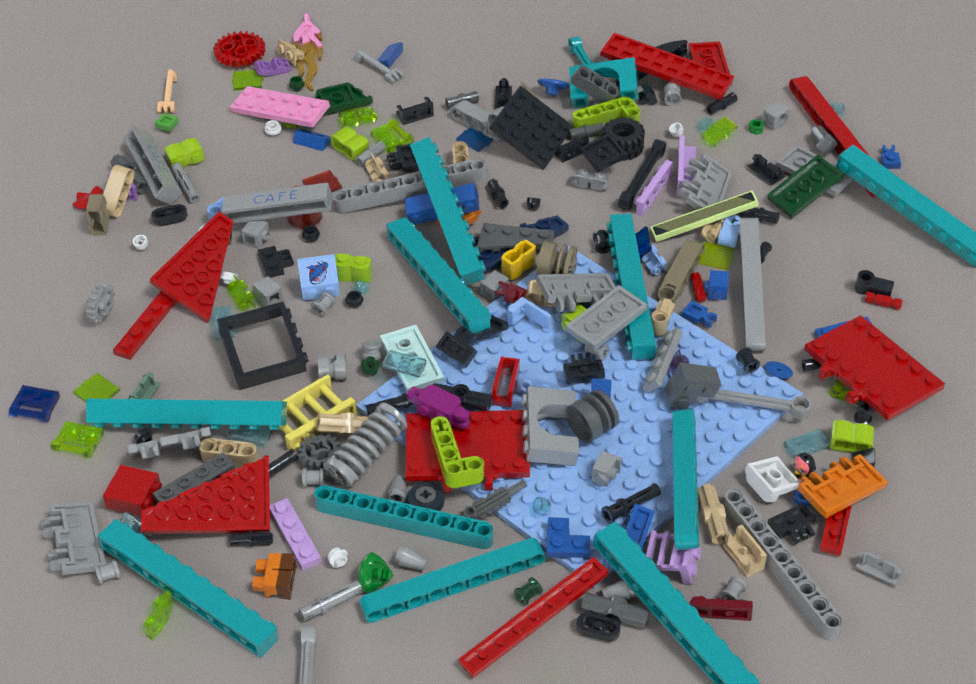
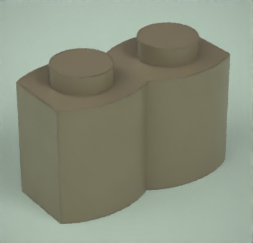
[85,194,110,236]

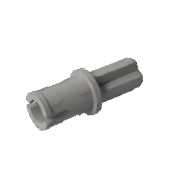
[355,141,386,166]

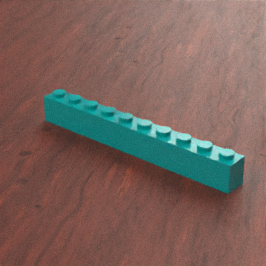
[410,137,486,286]
[836,145,976,268]
[606,213,656,360]
[386,217,491,334]
[86,399,287,430]
[97,519,278,658]
[593,521,760,684]

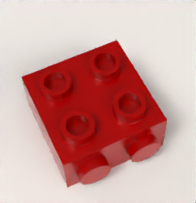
[103,464,162,517]

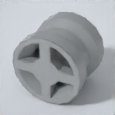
[362,340,382,360]

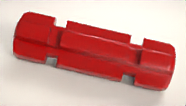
[691,272,706,303]
[865,292,903,310]

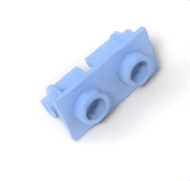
[638,240,668,275]
[516,373,559,394]

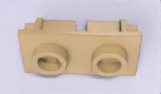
[277,38,304,66]
[365,153,390,182]
[700,218,725,246]

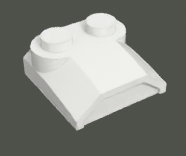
[745,456,799,502]

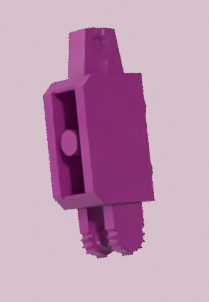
[406,385,470,429]

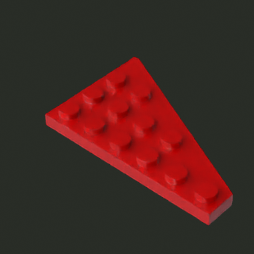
[149,212,233,323]
[141,455,270,534]

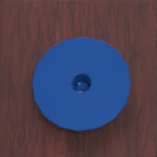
[765,361,793,379]

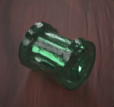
[514,577,543,606]

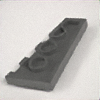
[477,223,555,253]

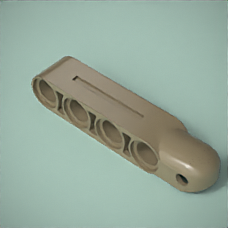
[658,239,705,304]

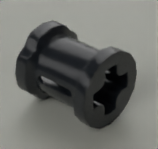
[593,230,611,254]
[736,347,760,374]
[854,400,875,425]

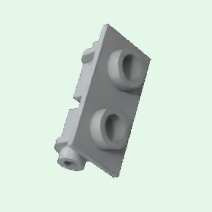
[572,169,610,191]
[855,550,904,586]

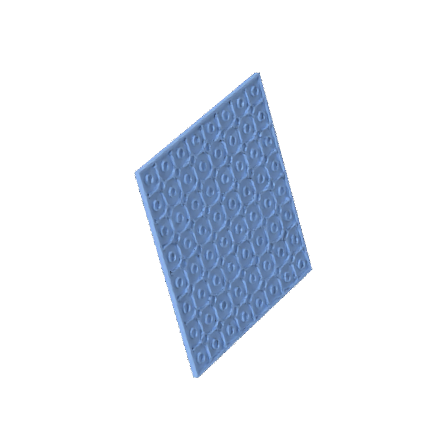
[356,246,803,589]

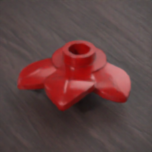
[72,186,104,209]

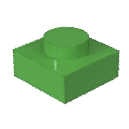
[155,113,179,132]

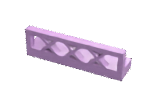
[677,135,696,197]

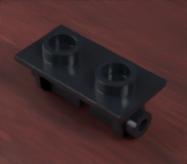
[495,78,512,108]
[555,135,589,163]
[748,154,785,185]

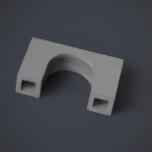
[521,386,579,466]

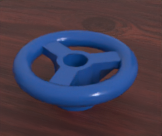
[537,78,570,96]

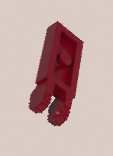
[690,596,753,621]

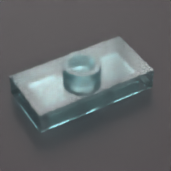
[382,350,427,377]
[227,425,272,448]
[784,429,830,460]

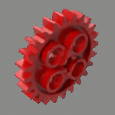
[213,31,266,68]

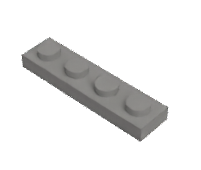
[642,327,683,393]

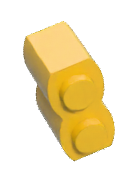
[501,240,536,280]

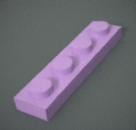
[635,160,673,216]
[270,498,322,570]

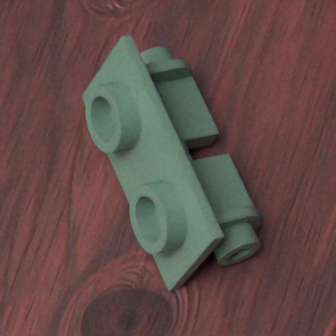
[128,372,161,399]

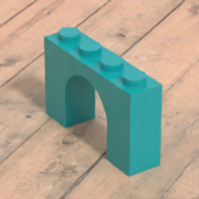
[569,57,639,109]

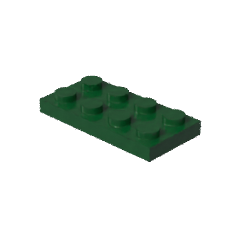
[767,155,843,218]

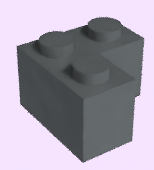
[664,362,721,409]

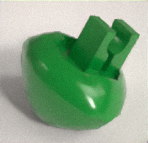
[357,552,393,593]

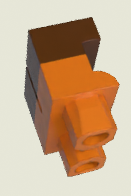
[252,553,297,600]

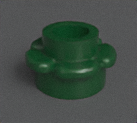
[289,76,305,91]
[361,356,380,375]

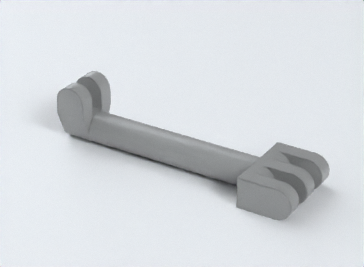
[355,49,404,84]

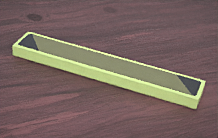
[650,190,759,242]

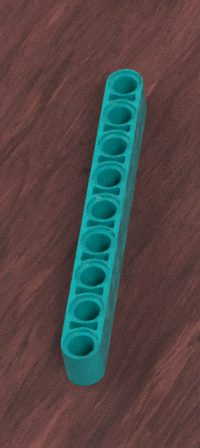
[673,408,699,551]
[314,485,494,549]
[359,538,546,623]

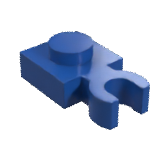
[880,145,901,169]
[681,300,717,328]

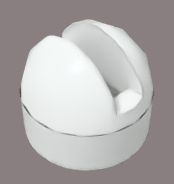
[669,123,684,138]
[133,235,149,251]

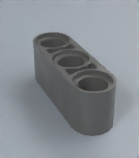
[571,66,620,103]

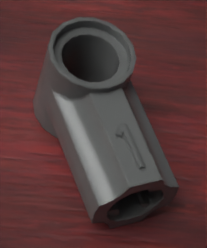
[810,125,838,156]

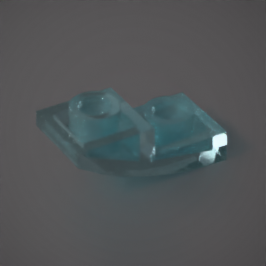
[212,305,235,340]

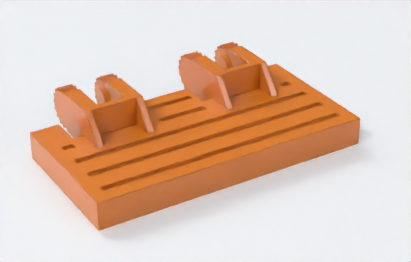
[797,454,888,518]

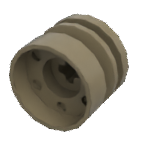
[537,241,577,275]

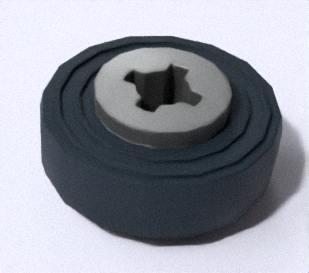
[407,482,445,511]

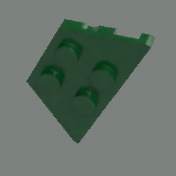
[315,82,373,115]

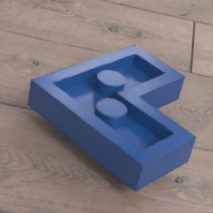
[547,517,590,558]

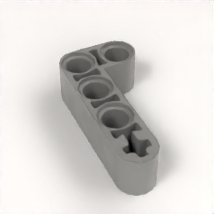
[450,100,504,141]

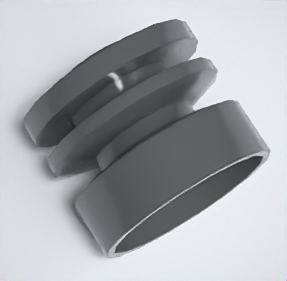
[565,390,619,443]

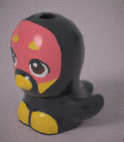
[793,453,816,480]

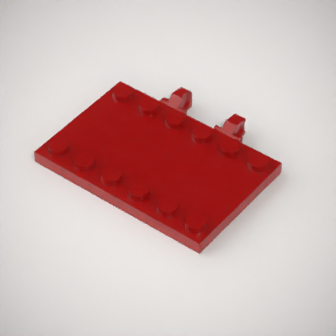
[804,315,945,421]
[406,410,530,492]

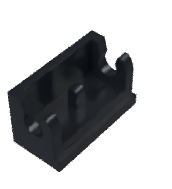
[396,97,434,125]

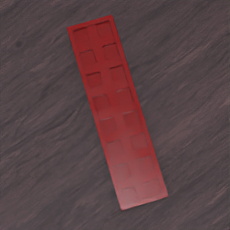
[600,33,734,100]

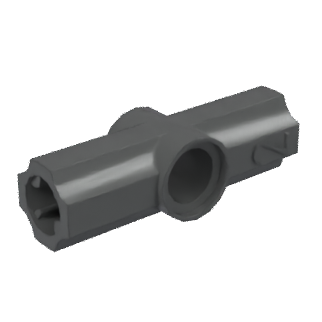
[110,154,149,194]
[581,592,650,629]

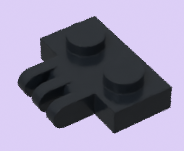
[386,143,419,173]
[257,246,294,278]
[435,326,477,368]
[563,352,605,384]
[768,503,815,544]

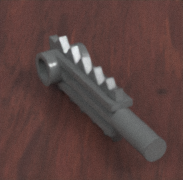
[461,479,527,520]

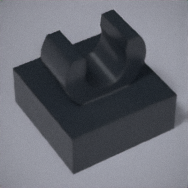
[639,82,658,106]

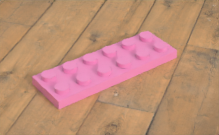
[230,86,330,127]

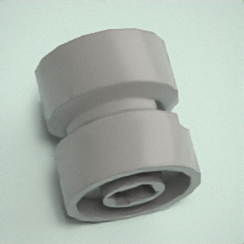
[318,354,347,380]

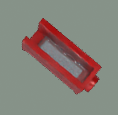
[492,357,520,408]

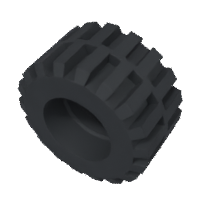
[602,117,645,161]

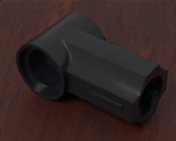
[854,270,895,296]

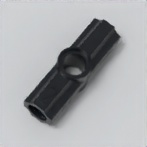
[433,383,492,411]

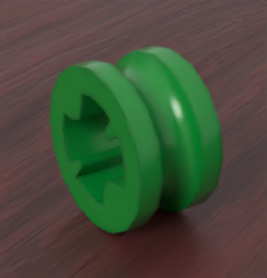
[748,119,764,135]

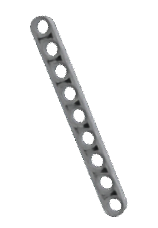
[332,158,488,213]
[740,218,766,351]
[723,488,843,641]

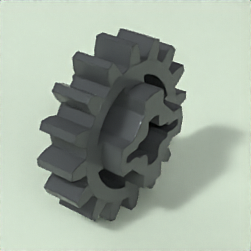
[297,432,341,470]

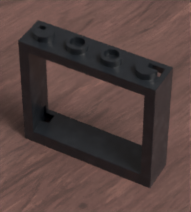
[217,301,309,390]

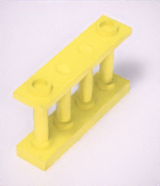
[265,375,357,451]

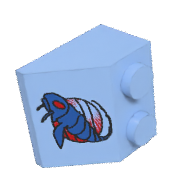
[297,254,340,301]

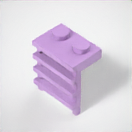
[646,530,701,585]

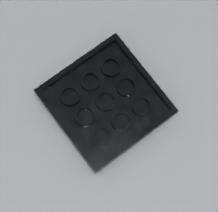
[489,85,574,170]

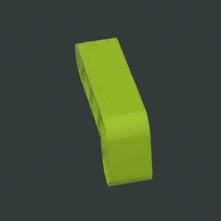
[572,97,641,129]
[431,417,484,488]

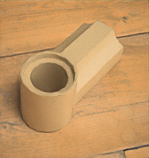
[651,298,675,336]

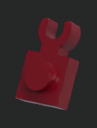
[495,281,528,304]

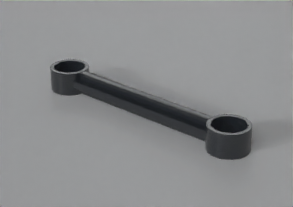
[618,139,667,211]

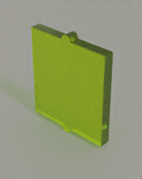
[232,70,264,91]
[699,242,734,270]
[73,373,120,403]

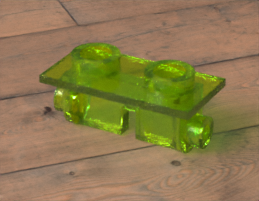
[227,275,257,311]

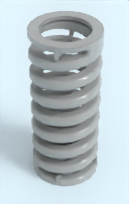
[323,403,408,489]

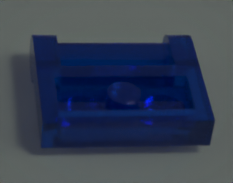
[9,385,60,423]

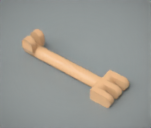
[157,69,177,113]

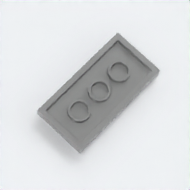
[777,145,853,197]
[566,285,647,351]

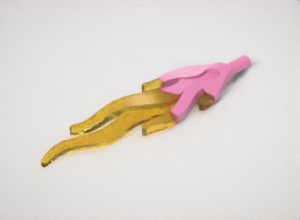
[293,13,323,91]

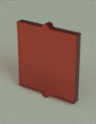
[302,170,342,192]

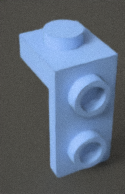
[507,297,551,330]

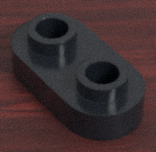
[151,204,188,225]
[577,612,621,642]

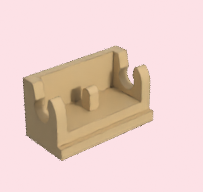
[722,525,767,577]

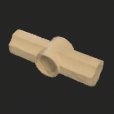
[316,413,379,436]
[698,484,728,545]

